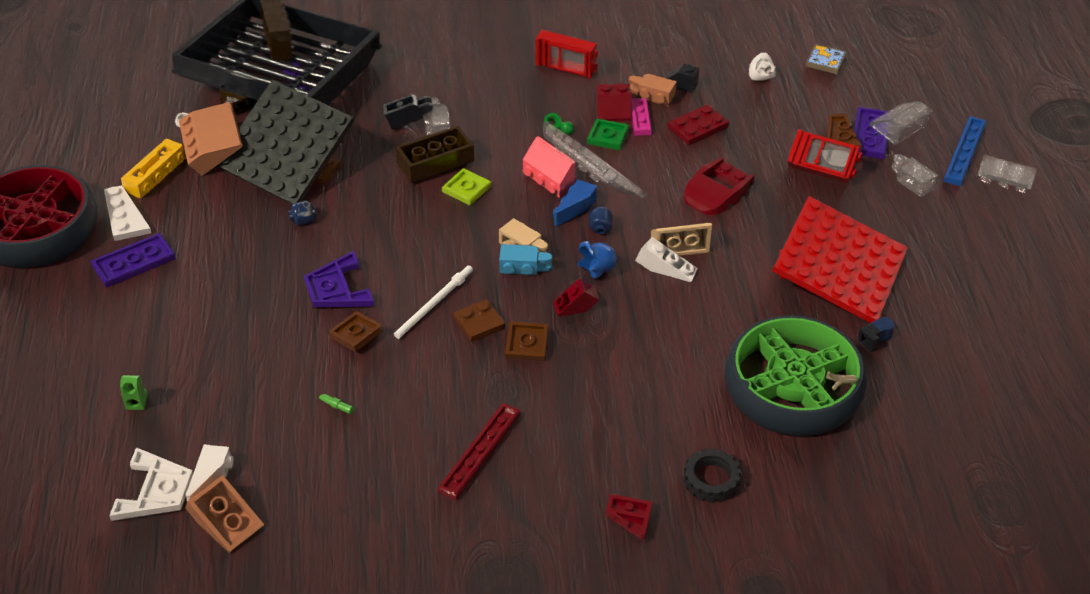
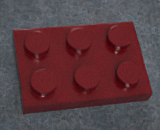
[668,104,729,145]

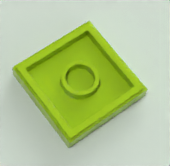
[442,168,492,205]

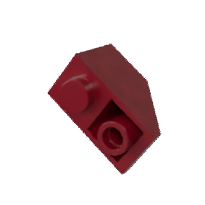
[553,278,599,317]

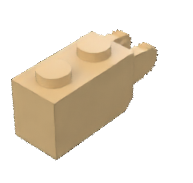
[499,218,548,253]

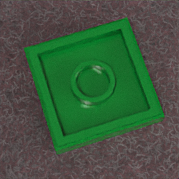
[587,118,629,151]

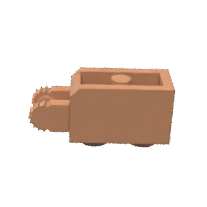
[628,74,676,106]

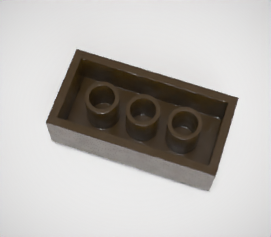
[260,0,294,61]
[395,125,474,183]

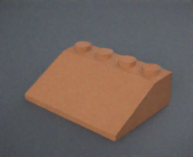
[179,102,243,176]

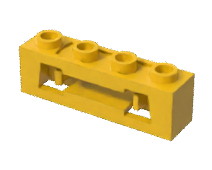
[121,138,186,199]

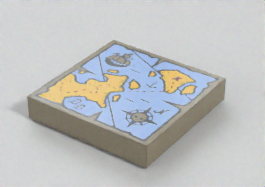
[806,44,846,74]

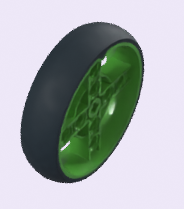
[724,316,867,436]

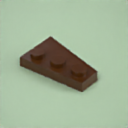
[826,114,862,151]

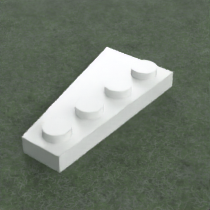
[104,186,151,241]

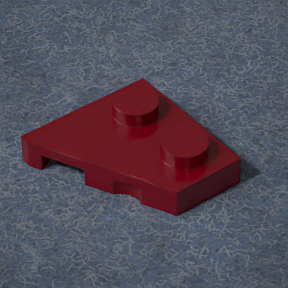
[605,494,653,540]

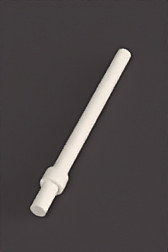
[394,265,473,339]

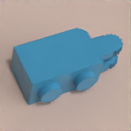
[499,244,553,275]

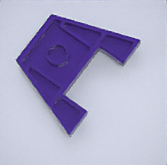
[304,251,374,307]

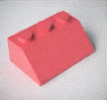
[523,136,575,198]

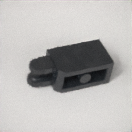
[383,94,434,129]

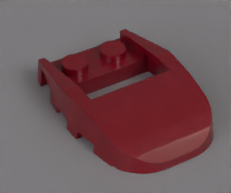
[683,157,754,215]

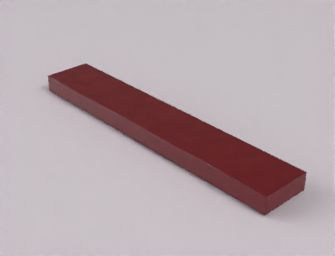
[437,403,520,501]

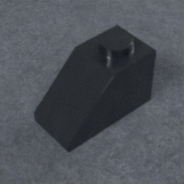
[664,64,700,93]

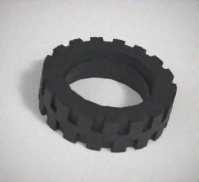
[683,448,741,503]

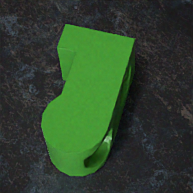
[120,375,148,410]

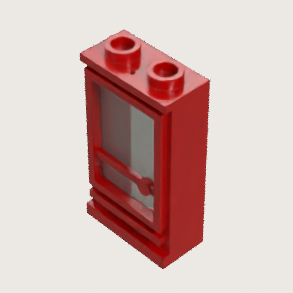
[536,30,598,79]
[787,129,862,184]

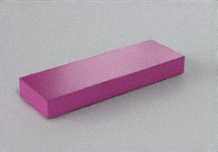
[631,98,652,135]

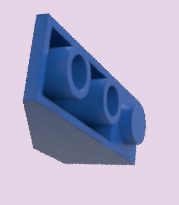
[553,179,597,226]

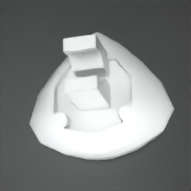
[749,53,776,81]

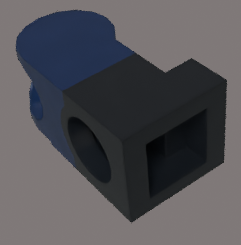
[857,317,895,353]

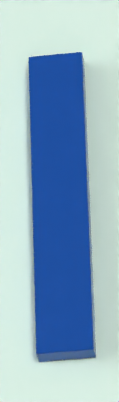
[943,116,986,186]

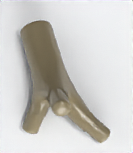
[826,372,856,390]

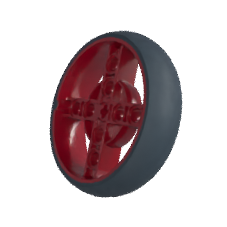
[0,165,97,268]

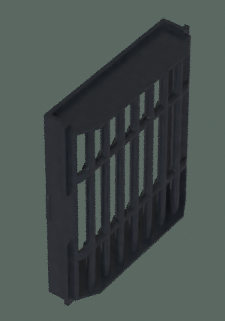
[172,0,382,105]

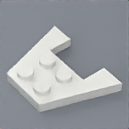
[109,448,193,521]

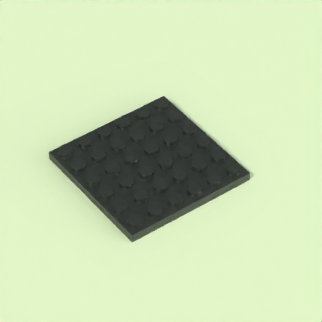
[217,80,355,204]

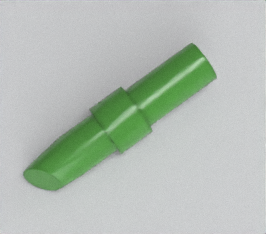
[319,394,354,414]

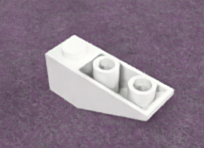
[635,237,698,282]

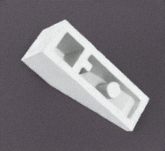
[186,445,233,501]

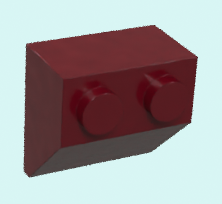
[596,83,631,121]

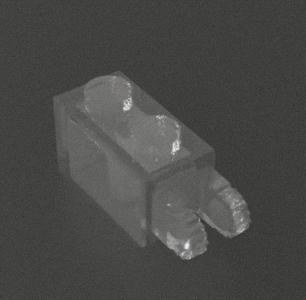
[424,98,450,135]
[891,154,939,197]

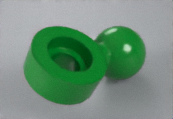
[543,113,574,135]

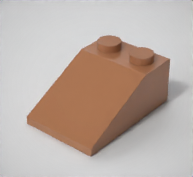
[185,475,264,553]

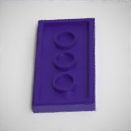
[854,107,892,159]
[90,233,176,288]

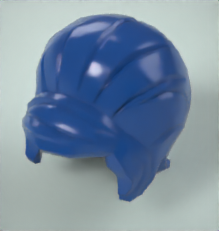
[577,241,617,279]

